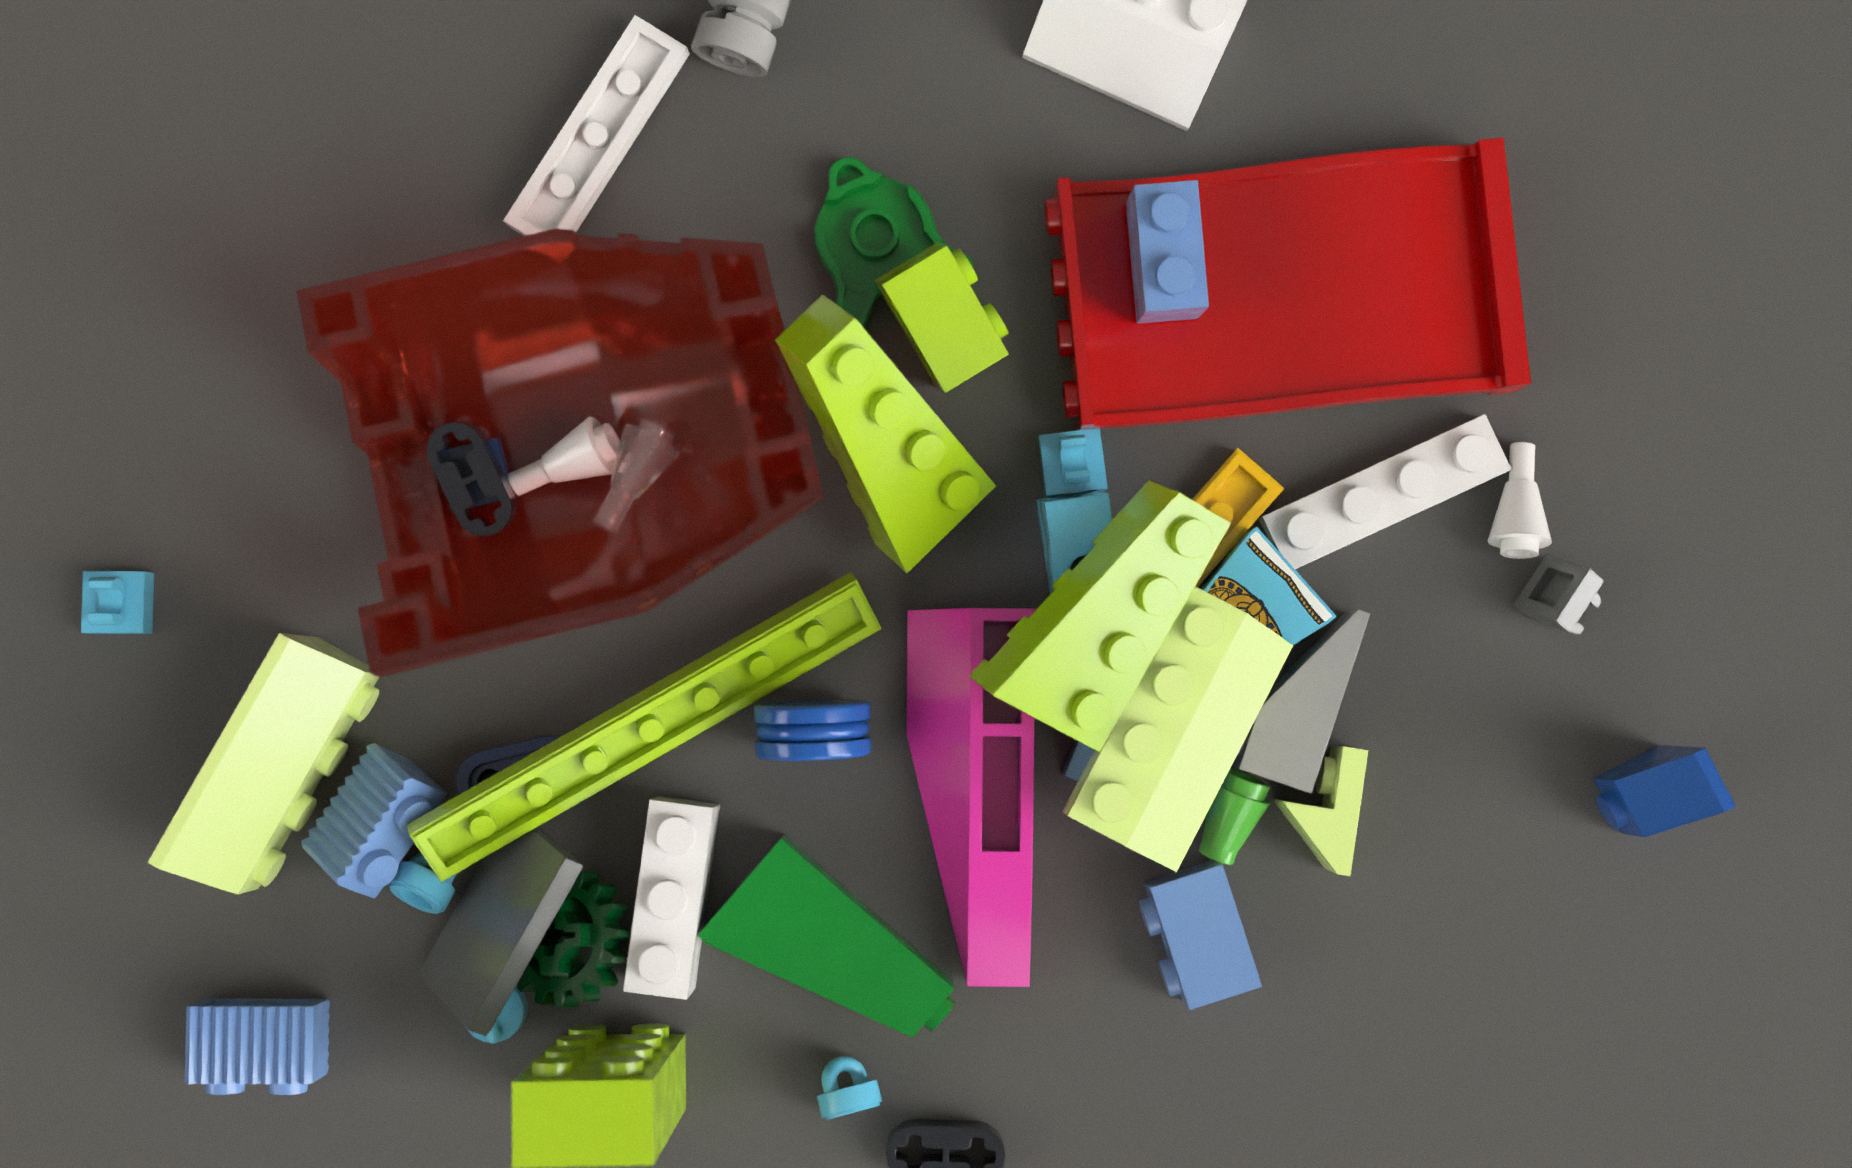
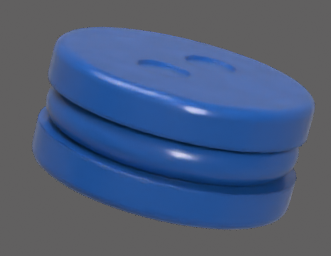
[754,699,872,761]

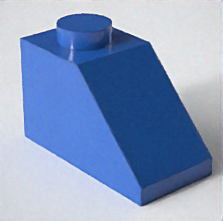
[1593,745,1736,838]

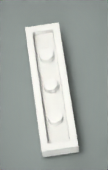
[503,15,690,258]
[1259,414,1512,569]

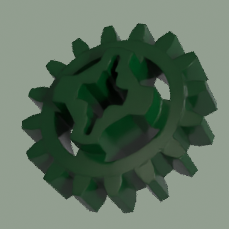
[517,871,631,1008]

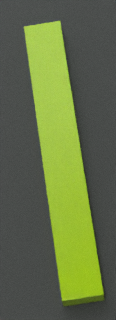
[407,572,882,882]

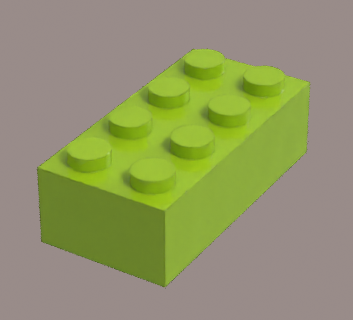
[512,1023,686,1168]

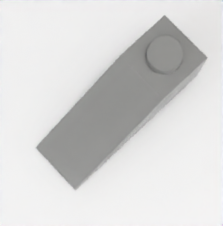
[1231,609,1371,794]

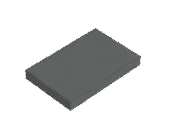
[417,827,583,1036]

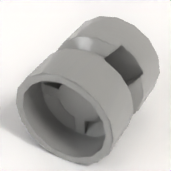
[691,0,791,77]

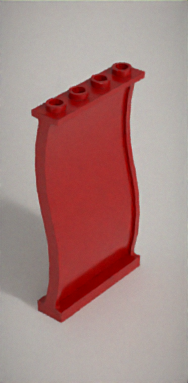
[1044,137,1531,430]

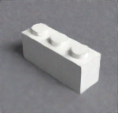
[623,796,720,1000]

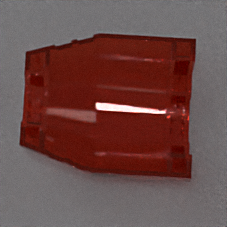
[296,229,825,677]

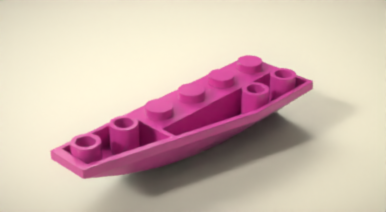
[906,608,1035,987]

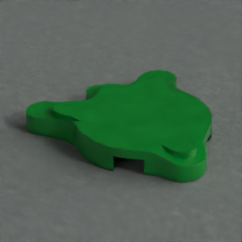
[814,157,974,329]

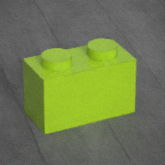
[874,242,1009,393]

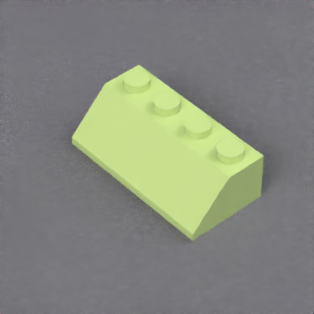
[1062,586,1293,872]
[147,633,381,895]

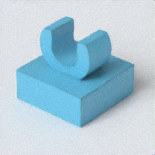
[1037,428,1108,497]
[81,571,154,634]

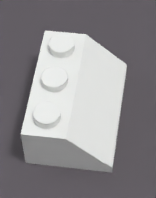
[1022,0,1247,132]

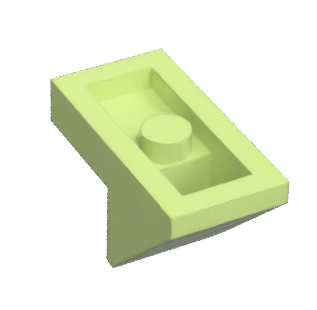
[1274,745,1368,876]

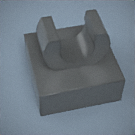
[1513,554,1604,634]

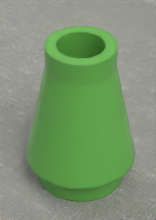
[1198,768,1271,865]

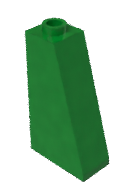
[697,835,955,1038]

